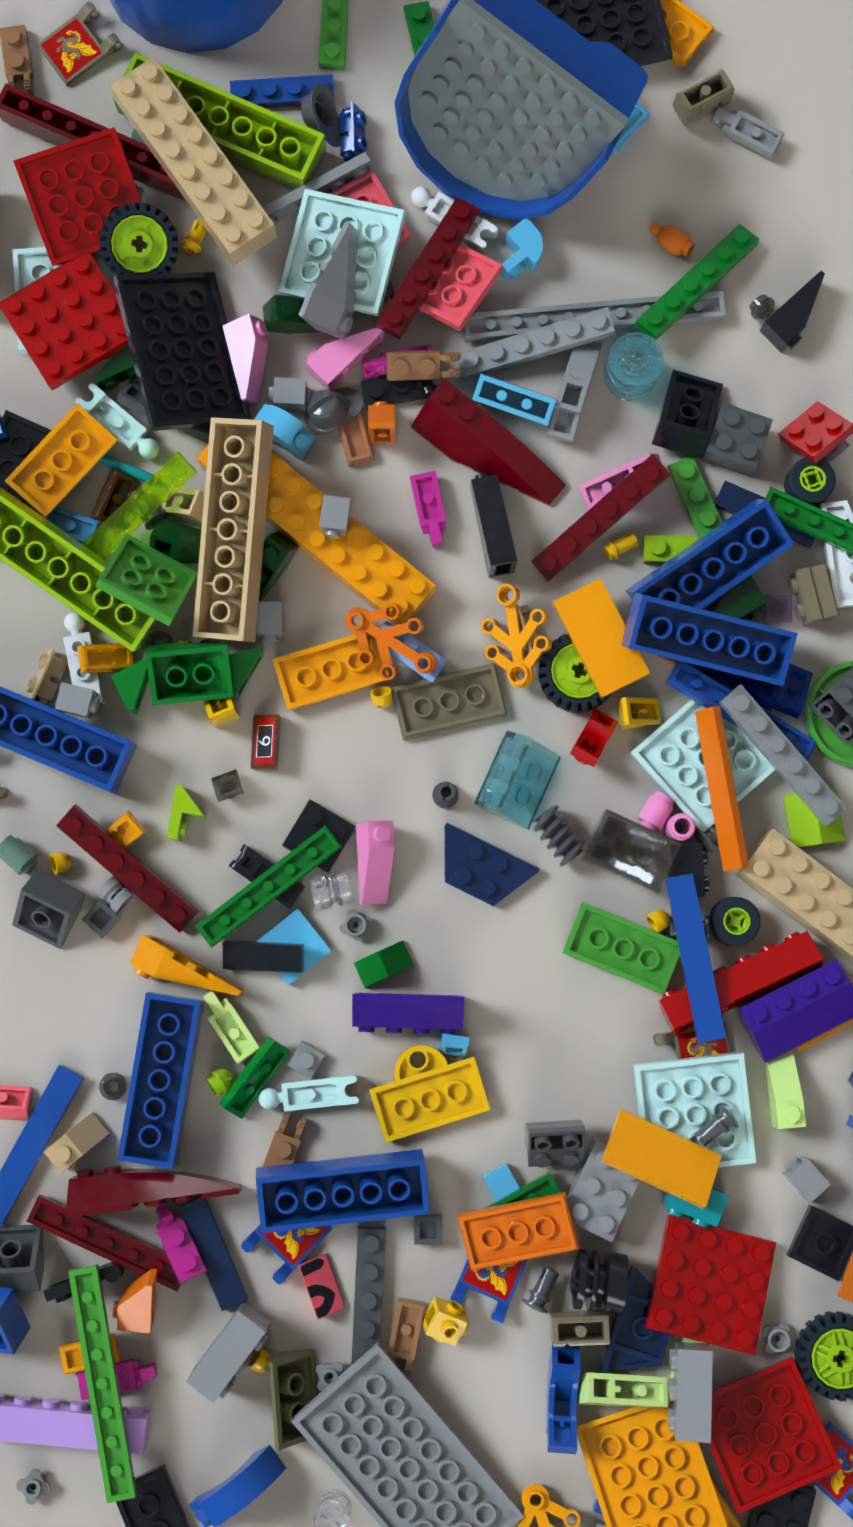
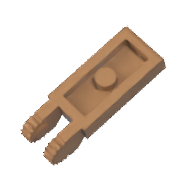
[0,25,34,95]
[386,350,461,381]
[263,1111,307,1167]
[387,1297,425,1378]

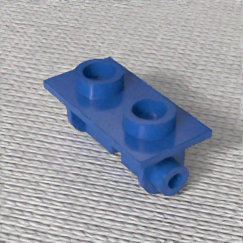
[339,102,367,161]

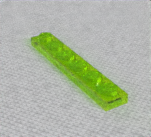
[82,452,197,560]

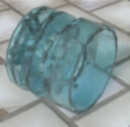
[603,332,664,401]

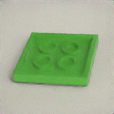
[95,534,198,626]

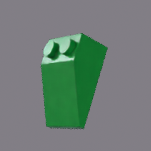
[145,643,234,706]

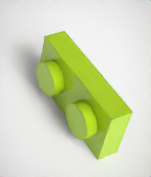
[643,535,697,564]

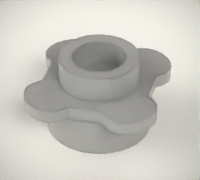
[340,909,372,941]
[762,1323,792,1354]
[315,1361,343,1392]
[16,1469,51,1505]

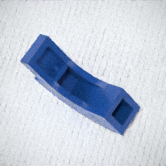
[546,1345,581,1454]
[189,1445,286,1527]

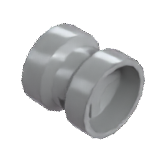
[96,876,135,913]

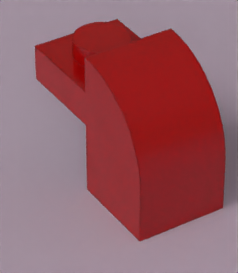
[570,709,618,767]

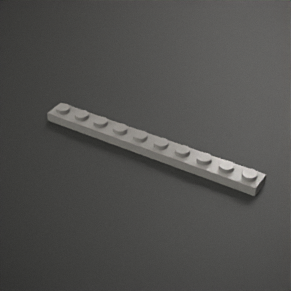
[464,291,726,342]

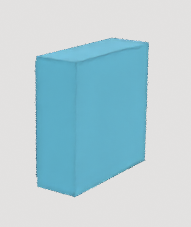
[439,1033,470,1058]
[482,1163,520,1202]

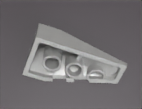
[299,221,358,340]

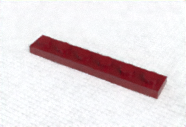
[377,197,479,340]
[531,454,671,582]
[56,804,199,933]
[26,1194,181,1292]

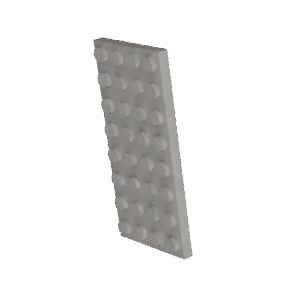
[291,1342,525,1527]

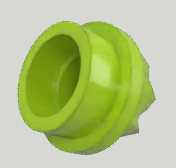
[205,1068,234,1097]

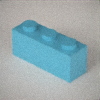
[472,373,556,426]

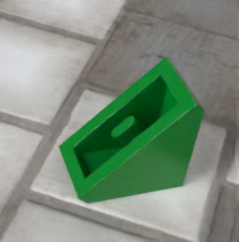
[229,647,264,700]
[111,658,149,715]
[354,940,414,988]

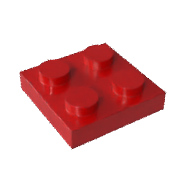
[778,401,853,464]

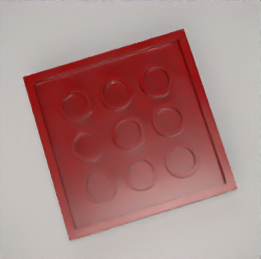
[13,127,142,267]
[0,253,129,391]
[644,1215,776,1356]
[708,1356,842,1514]

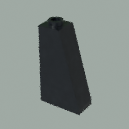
[470,473,517,578]

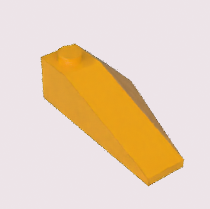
[130,935,244,996]

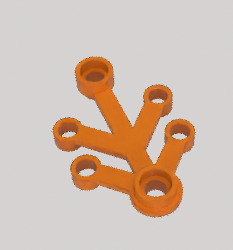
[345,603,438,680]

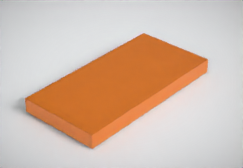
[457,1192,580,1271]

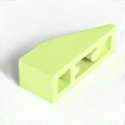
[765,1050,806,1129]
[577,1372,668,1407]

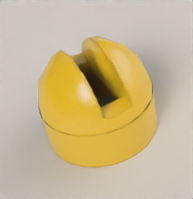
[370,686,393,709]
[49,852,72,875]
[646,910,670,933]
[248,1348,271,1373]

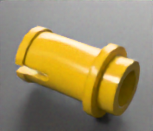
[182,219,207,256]
[603,532,639,560]

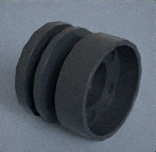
[570,1248,628,1315]

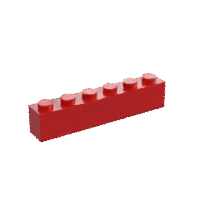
[659,931,824,1036]

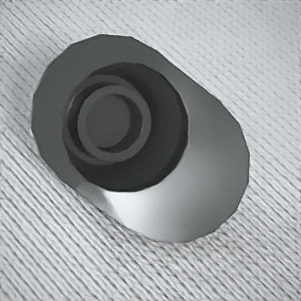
[300,82,343,147]
[305,387,364,434]

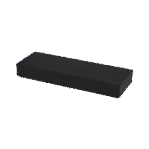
[223,940,304,973]

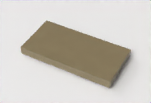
[391,663,507,740]

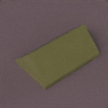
[269,1349,318,1450]

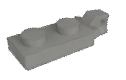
[711,107,785,159]

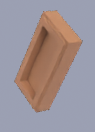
[338,412,374,467]

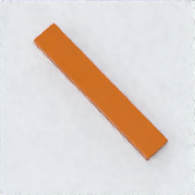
[695,706,749,872]

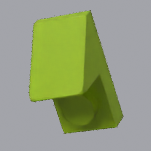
[167,784,207,841]

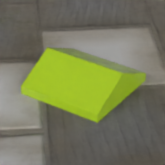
[783,788,845,848]

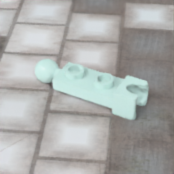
[75,383,159,459]
[259,1074,360,1112]

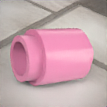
[638,791,674,833]
[664,813,695,842]

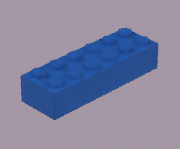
[626,499,794,609]
[621,592,798,686]
[0,687,137,795]
[117,992,205,1169]
[256,1149,430,1233]

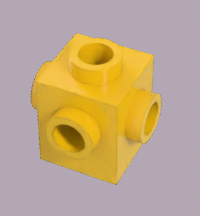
[422,1296,469,1346]

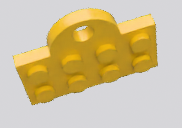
[369,1045,490,1143]

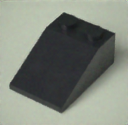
[652,369,723,459]

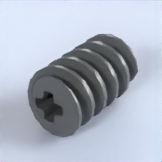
[531,805,585,867]

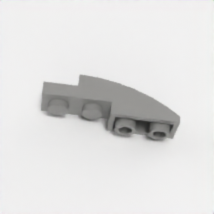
[547,342,602,443]

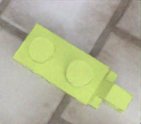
[203,990,260,1064]

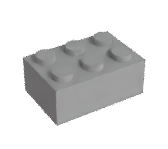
[567,1137,640,1242]
[186,1301,271,1403]
[668,1341,713,1443]

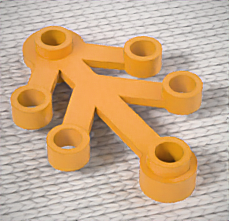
[481,584,552,688]
[517,1483,581,1527]

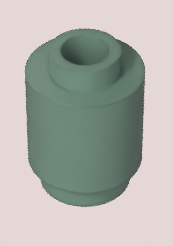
[0,835,38,875]

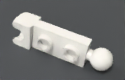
[411,186,498,255]
[63,612,106,706]

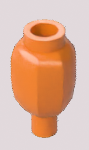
[649,222,695,257]

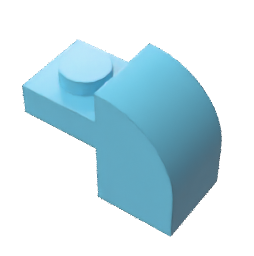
[500,218,543,283]
[254,404,316,460]

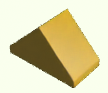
[617,697,662,730]
[204,698,240,728]

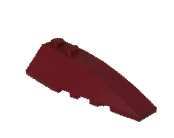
[411,379,566,506]
[66,1166,242,1218]

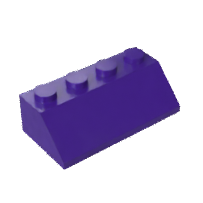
[738,959,853,1063]
[352,992,464,1035]

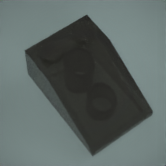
[581,809,681,893]

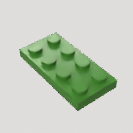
[562,902,680,994]

